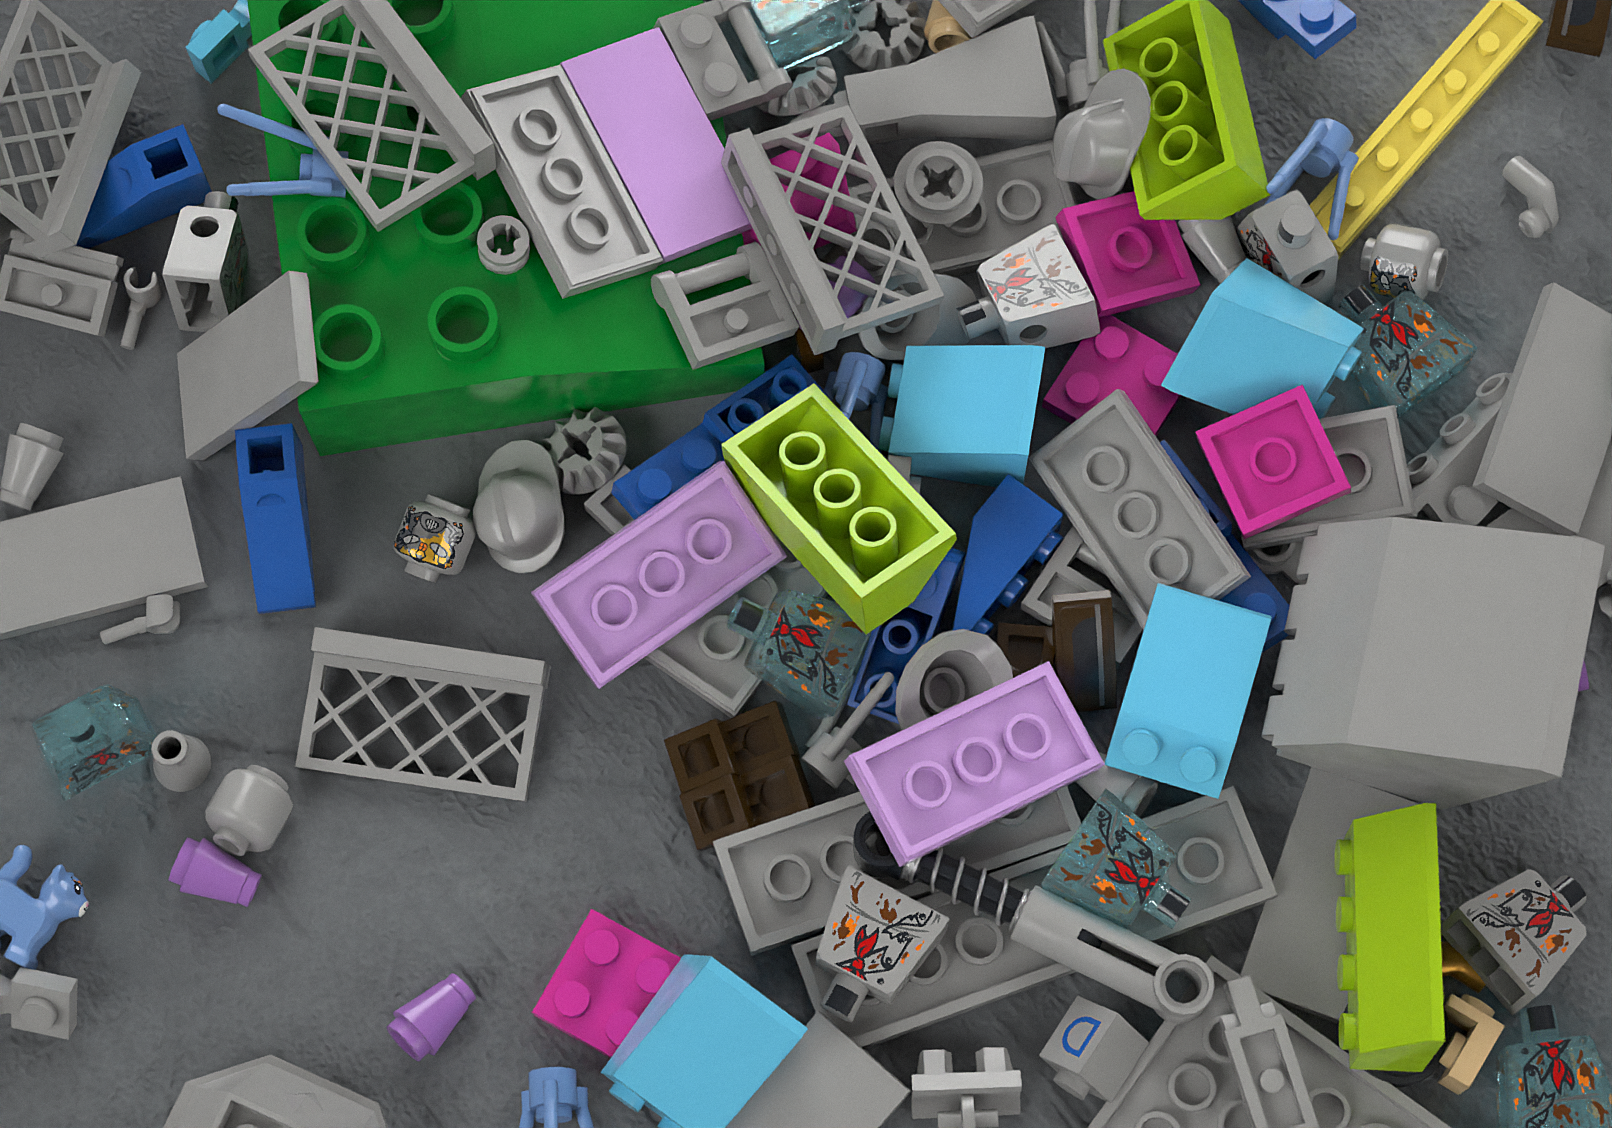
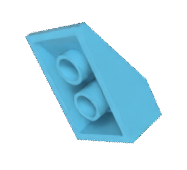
[1105,583,1272,799]

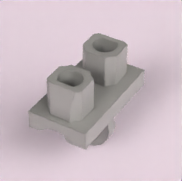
[911,1047,1022,1128]

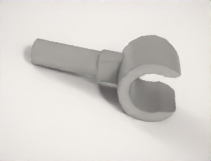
[120,267,162,350]
[100,594,180,645]

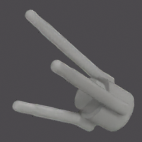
[1036,0,1121,111]
[801,672,902,789]

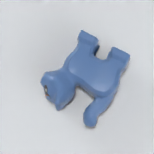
[0,845,89,970]

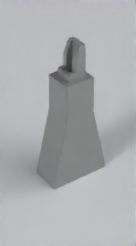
[790,16,1057,145]

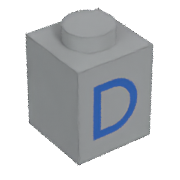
[1039,995,1149,1103]

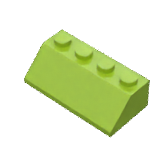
[1103,0,1271,220]
[721,383,957,635]
[1334,803,1445,1072]

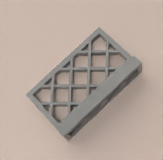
[0,0,141,258]
[248,0,496,232]
[721,104,945,355]
[295,627,551,802]

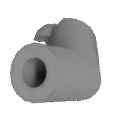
[1502,156,1559,239]

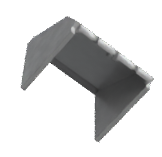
[1261,517,1605,810]

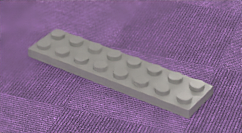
[791,786,1278,1049]

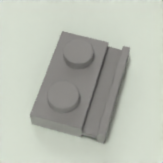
[0,229,124,337]

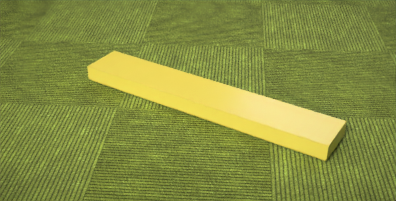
[1309,0,1544,260]

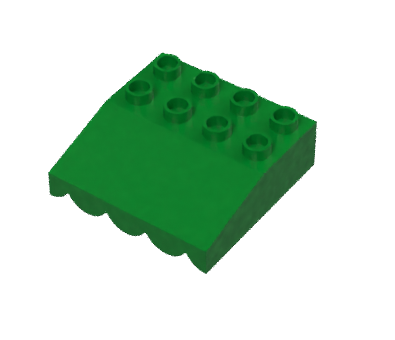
[247,0,765,456]

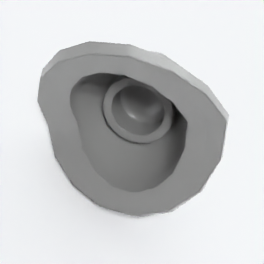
[895,629,1013,730]

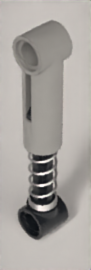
[853,812,1215,1024]

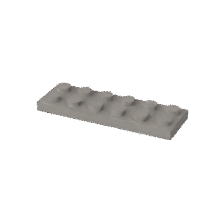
[713,786,1085,956]

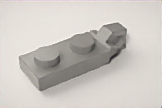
[1219,975,1320,1128]

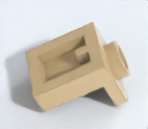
[1438,994,1505,1095]

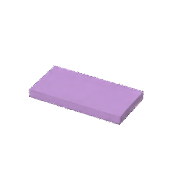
[560,27,752,265]
[531,461,787,689]
[844,661,1105,867]

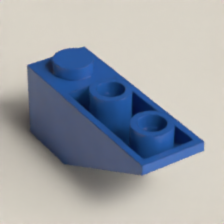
[75,124,212,249]
[235,423,316,614]
[953,474,1064,636]
[847,547,966,725]

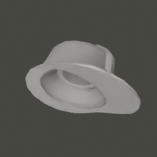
[1053,68,1151,200]
[856,271,977,360]
[473,440,565,573]

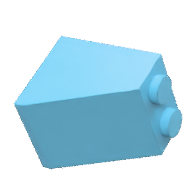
[1161,258,1364,419]
[879,345,1045,488]
[601,954,808,1128]

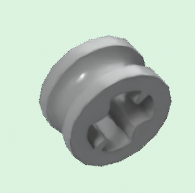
[477,215,530,275]

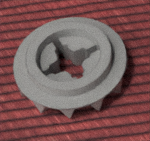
[839,0,926,71]
[750,50,837,116]
[894,141,983,228]
[542,407,627,494]

